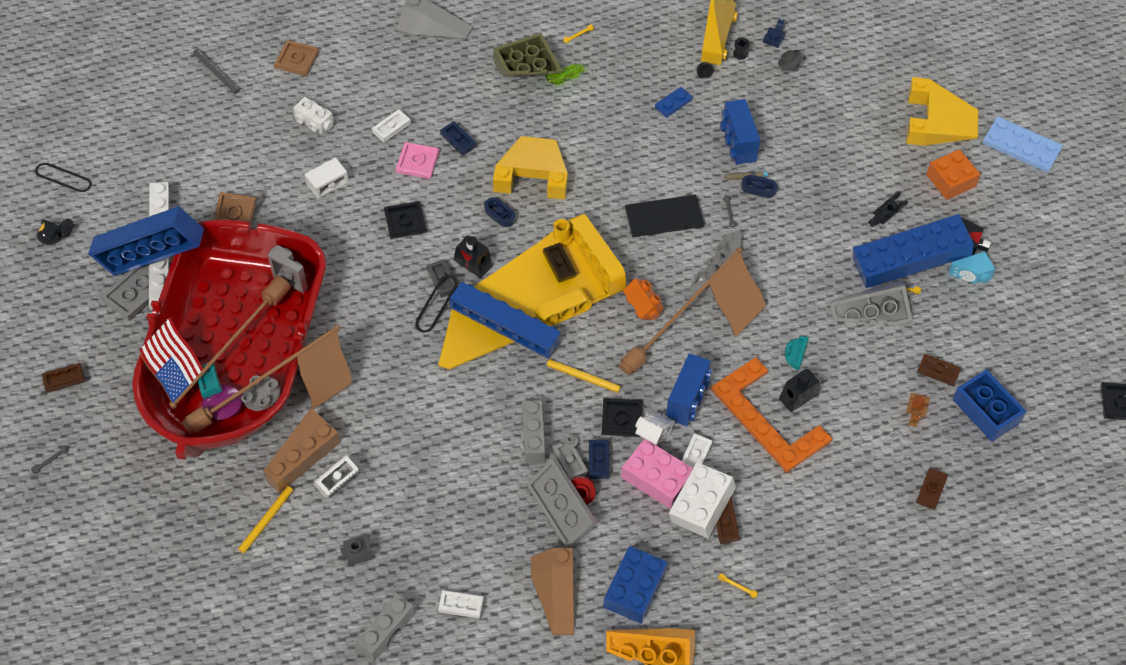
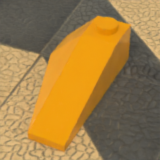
[606,628,695,665]

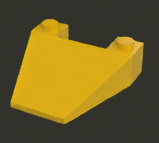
[701,0,738,65]
[906,77,978,146]
[493,136,568,200]

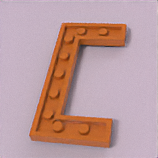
[711,357,832,473]

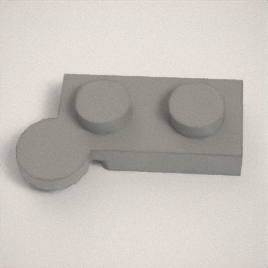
[552,434,588,480]

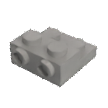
[268,245,308,294]

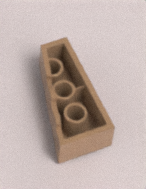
[263,408,340,494]

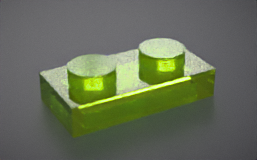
[545,63,584,85]

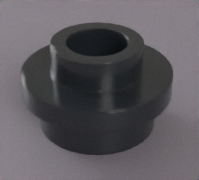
[697,62,714,78]

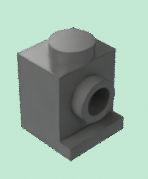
[340,533,373,566]

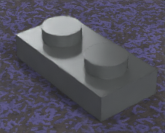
[426,259,458,298]

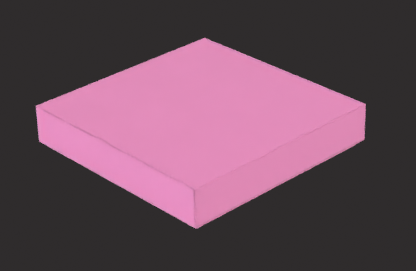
[395,142,440,179]

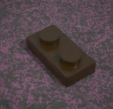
[542,242,577,283]

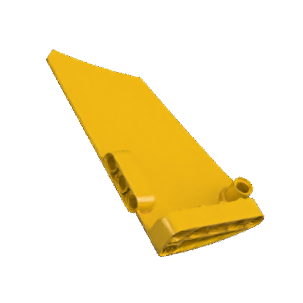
[438,213,626,370]

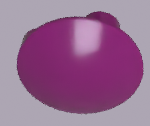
[202,385,242,421]

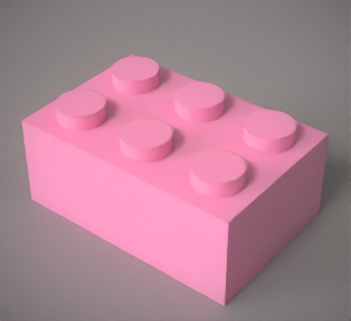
[621,439,693,509]

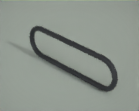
[35,163,92,192]
[415,275,457,333]

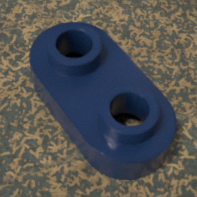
[741,175,778,198]
[484,197,515,227]

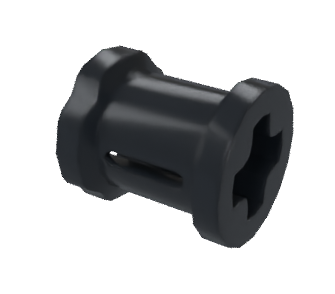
[733,38,750,60]

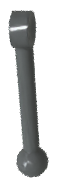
[723,195,736,228]
[31,446,69,474]

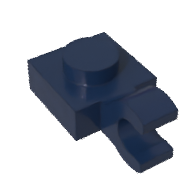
[763,18,786,48]

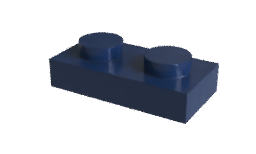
[440,121,476,156]
[589,440,609,479]

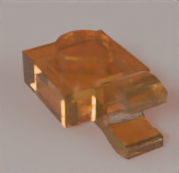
[906,393,930,427]

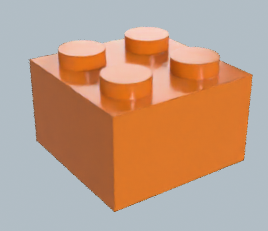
[926,149,981,200]

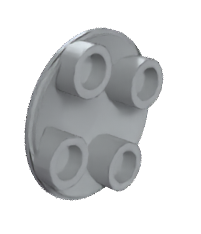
[241,375,281,411]

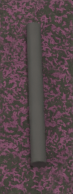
[193,49,240,94]

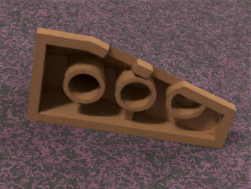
[531,548,574,635]

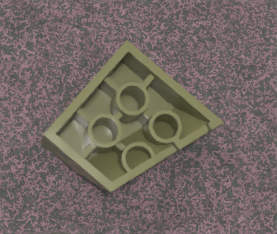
[493,33,563,76]

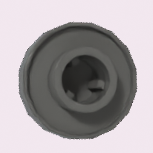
[778,49,803,71]

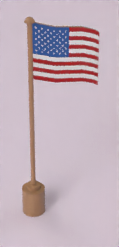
[139,276,291,409]

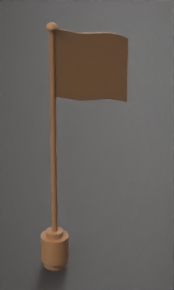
[619,247,766,376]
[182,325,351,435]

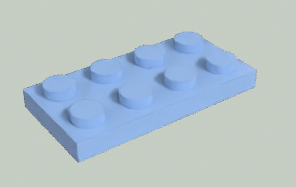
[983,116,1063,172]

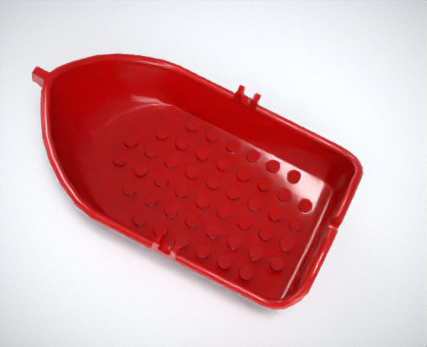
[132,220,326,460]

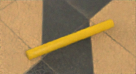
[547,359,621,393]
[238,486,294,554]

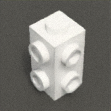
[293,97,334,135]

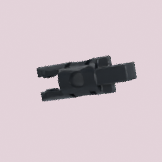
[868,191,908,227]

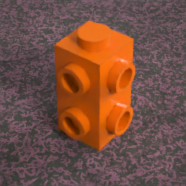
[623,278,664,321]

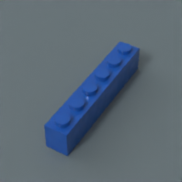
[450,282,561,359]

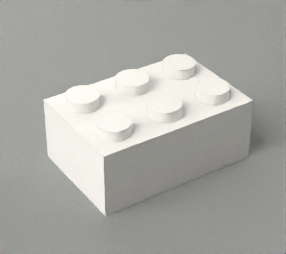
[669,462,736,539]

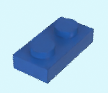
[655,87,693,118]

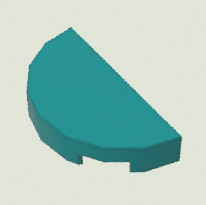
[785,336,809,371]

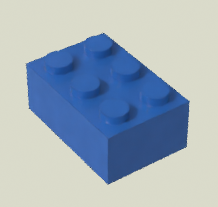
[720,99,760,165]
[666,353,712,427]
[952,369,1027,442]
[603,546,667,624]

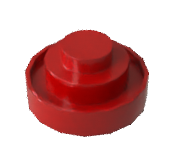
[571,476,596,505]

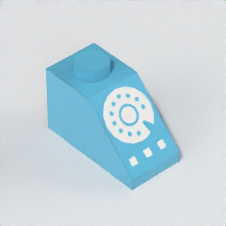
[948,252,995,284]

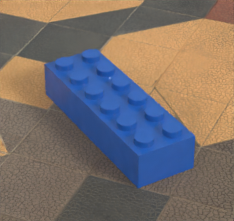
[88,206,204,276]
[853,214,974,288]

